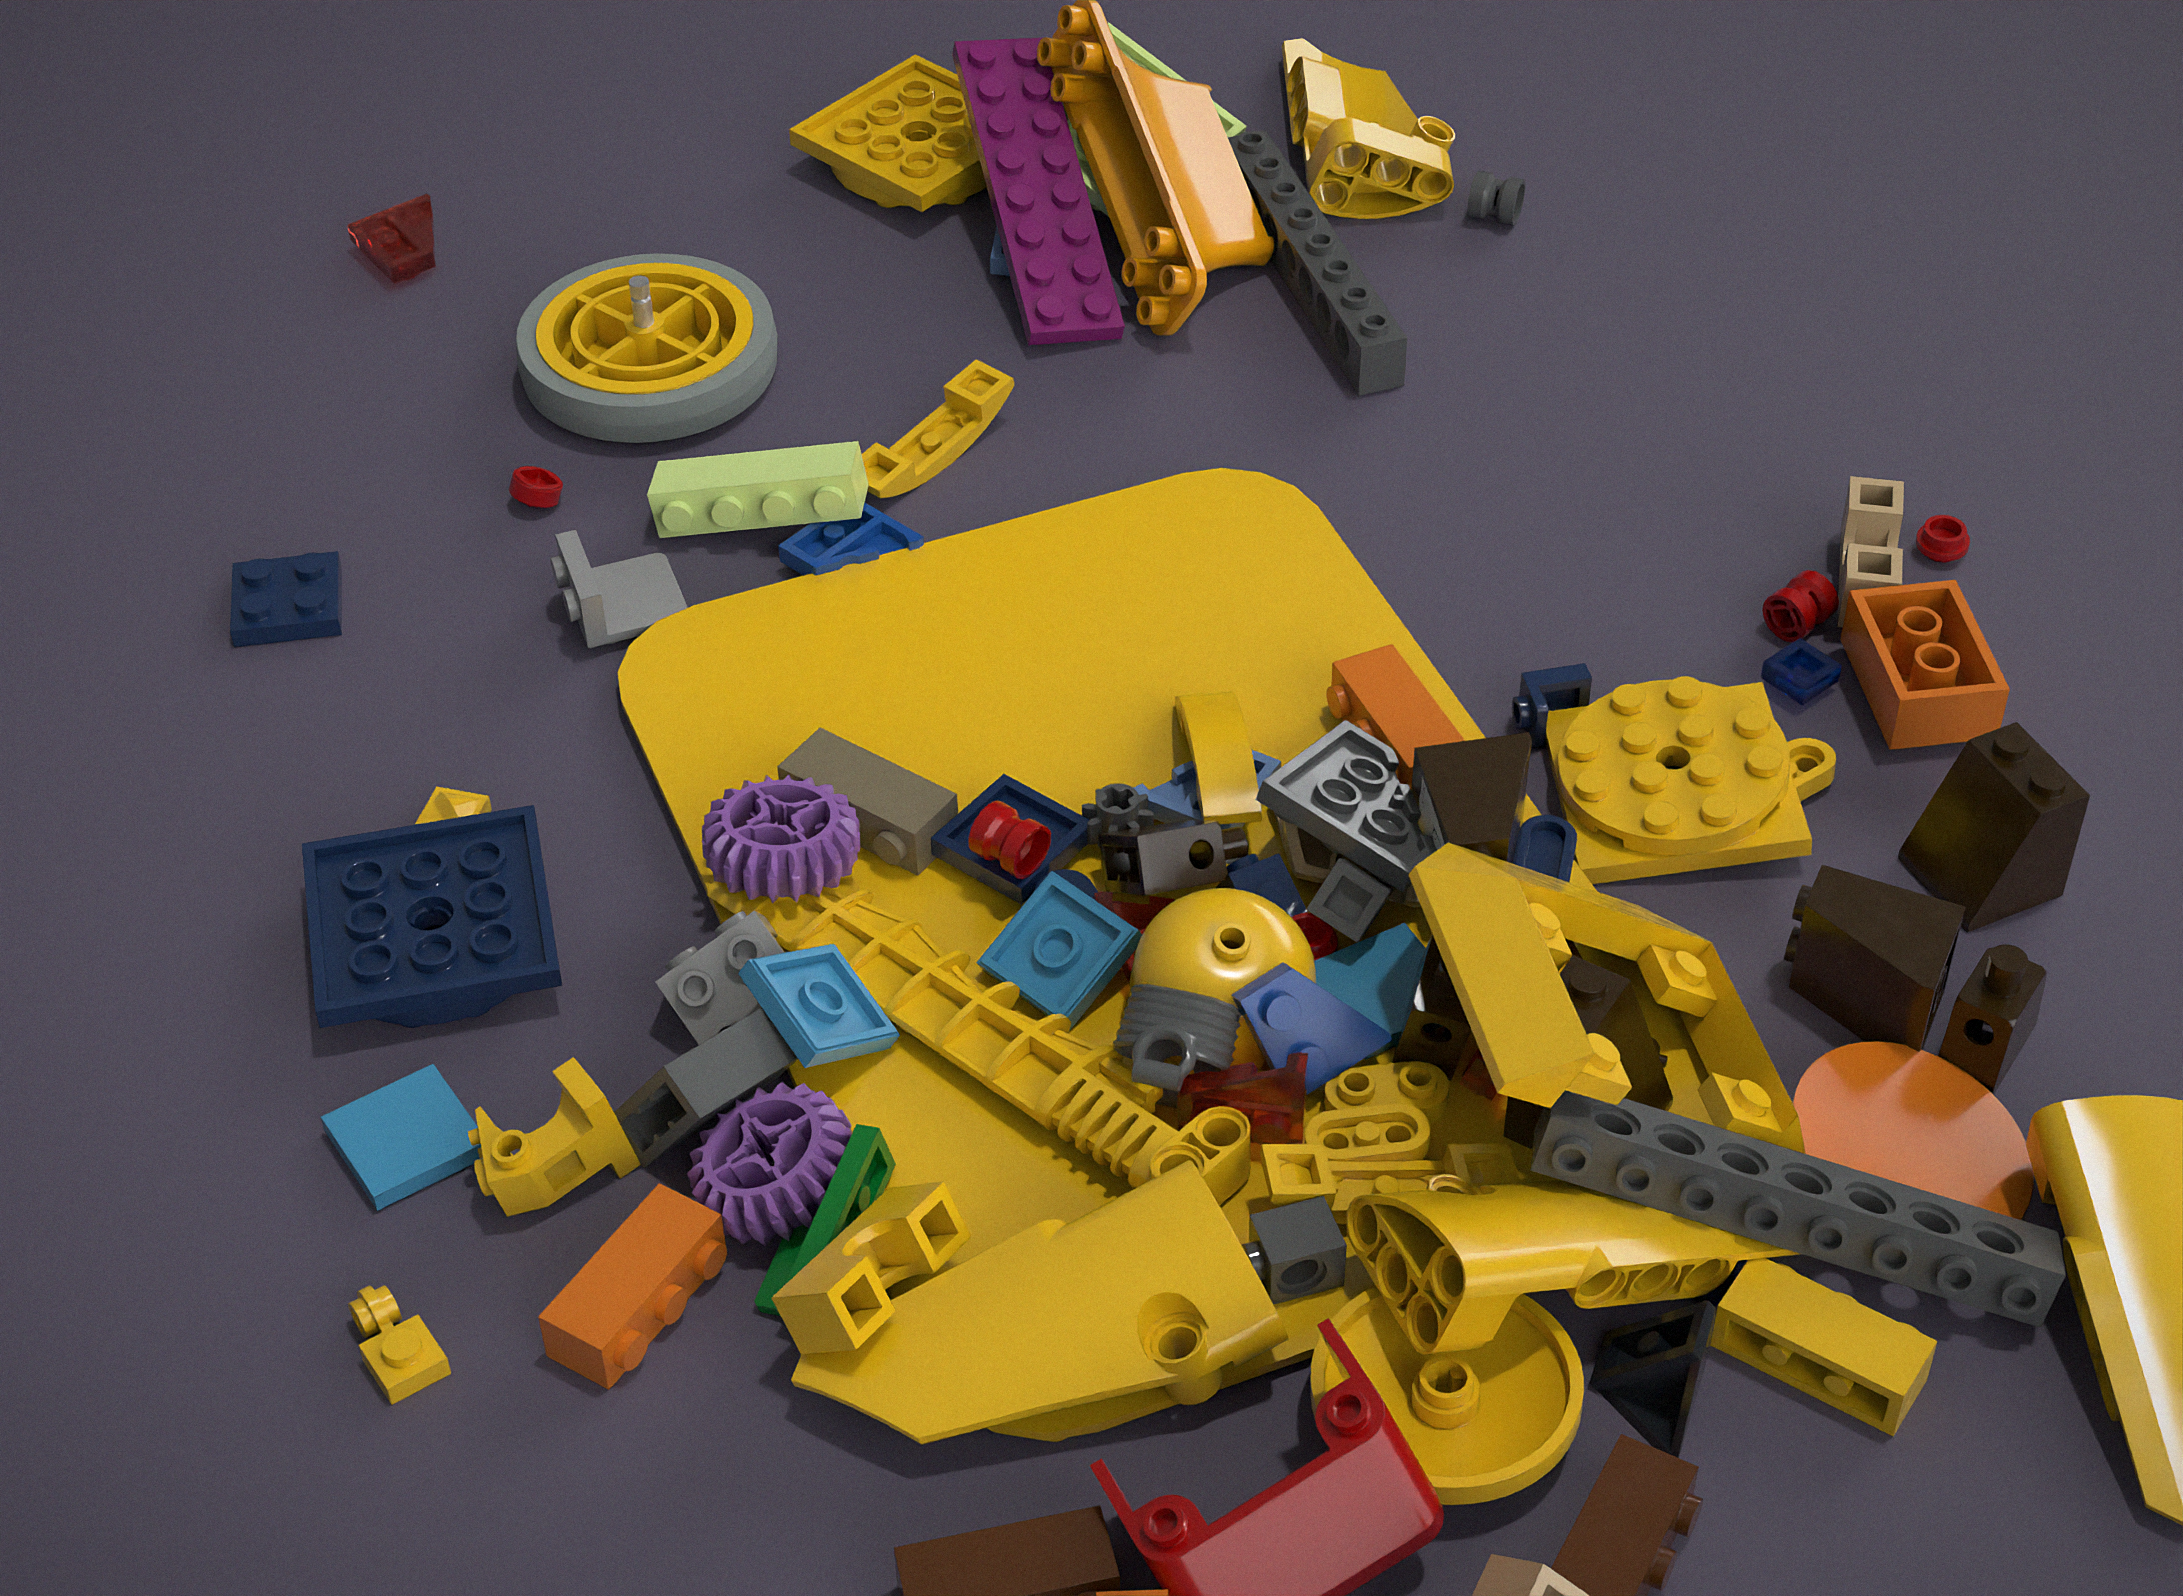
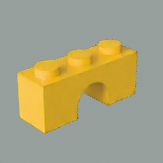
[772,1181,972,1354]

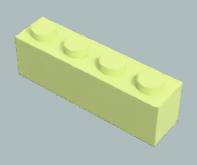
[647,441,869,538]

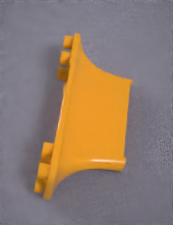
[1037,0,1274,336]

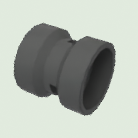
[1467,170,1526,226]

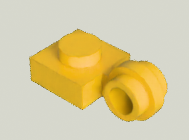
[348,1285,451,1405]

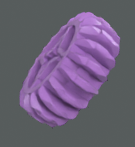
[702,774,860,904]
[687,1082,853,1246]

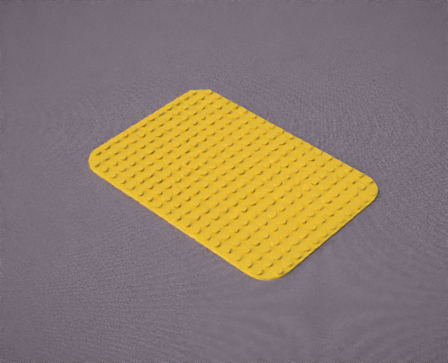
[617,468,1714,1442]

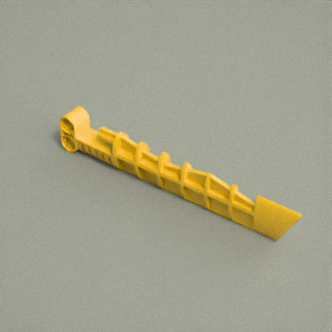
[707,876,1251,1206]

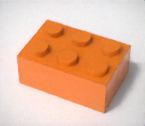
[1840,580,2010,750]

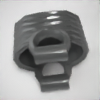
[1112,984,1242,1112]

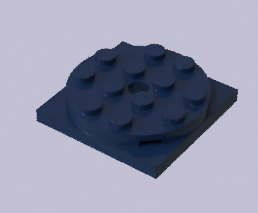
[302,805,563,1028]

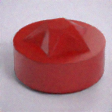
[509,466,563,508]

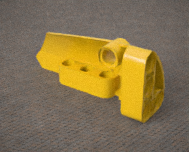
[1282,38,1455,219]
[2026,1095,2183,1526]
[791,1160,1289,1445]
[1346,1174,1800,1355]

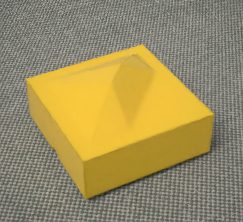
[415,786,492,825]

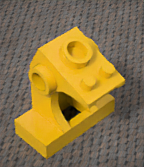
[468,1057,641,1217]

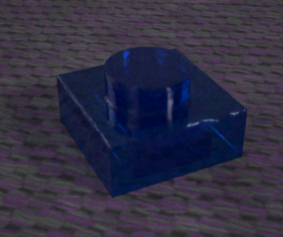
[1761,638,1842,705]

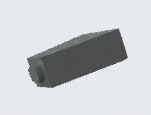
[614,1008,798,1168]

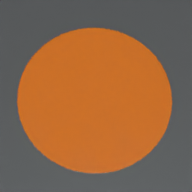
[1793,1041,2034,1220]

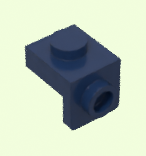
[1512,663,1592,748]
[1215,853,1308,917]

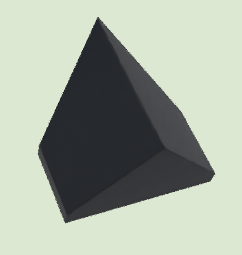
[1590,1300,1716,1458]

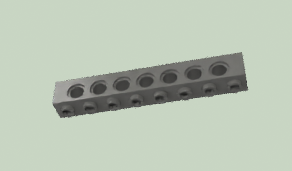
[1228,130,1407,396]
[1531,1090,2066,1328]

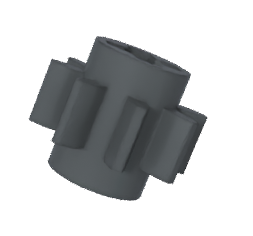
[1082,783,1154,848]

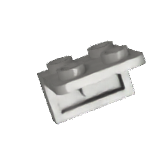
[550,530,688,648]
[655,911,785,1045]

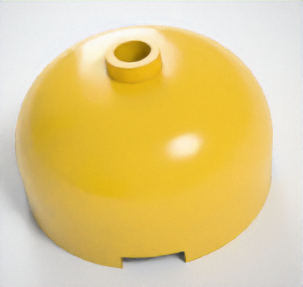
[1129,888,1316,1074]

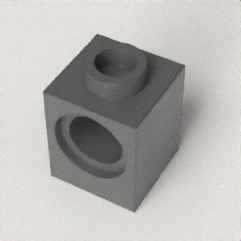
[1306,858,1394,942]
[1242,1196,1347,1305]

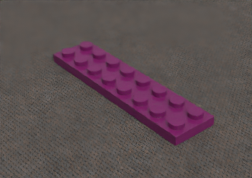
[952,37,1125,345]

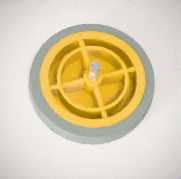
[516,253,777,443]

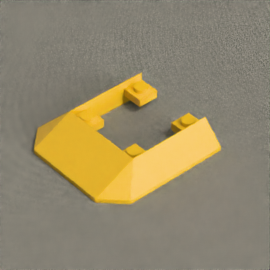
[1409,843,1806,1154]

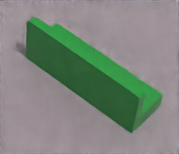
[754,1124,896,1316]

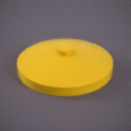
[1310,1286,1584,1505]

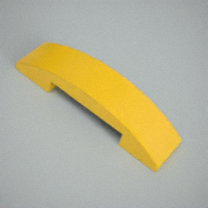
[862,359,1015,498]
[1175,692,1262,825]
[1260,1143,1521,1224]

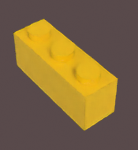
[1710,1257,1938,1437]

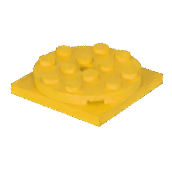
[789,54,987,212]
[1545,676,1812,884]

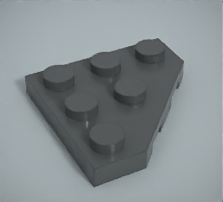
[1255,720,1437,892]

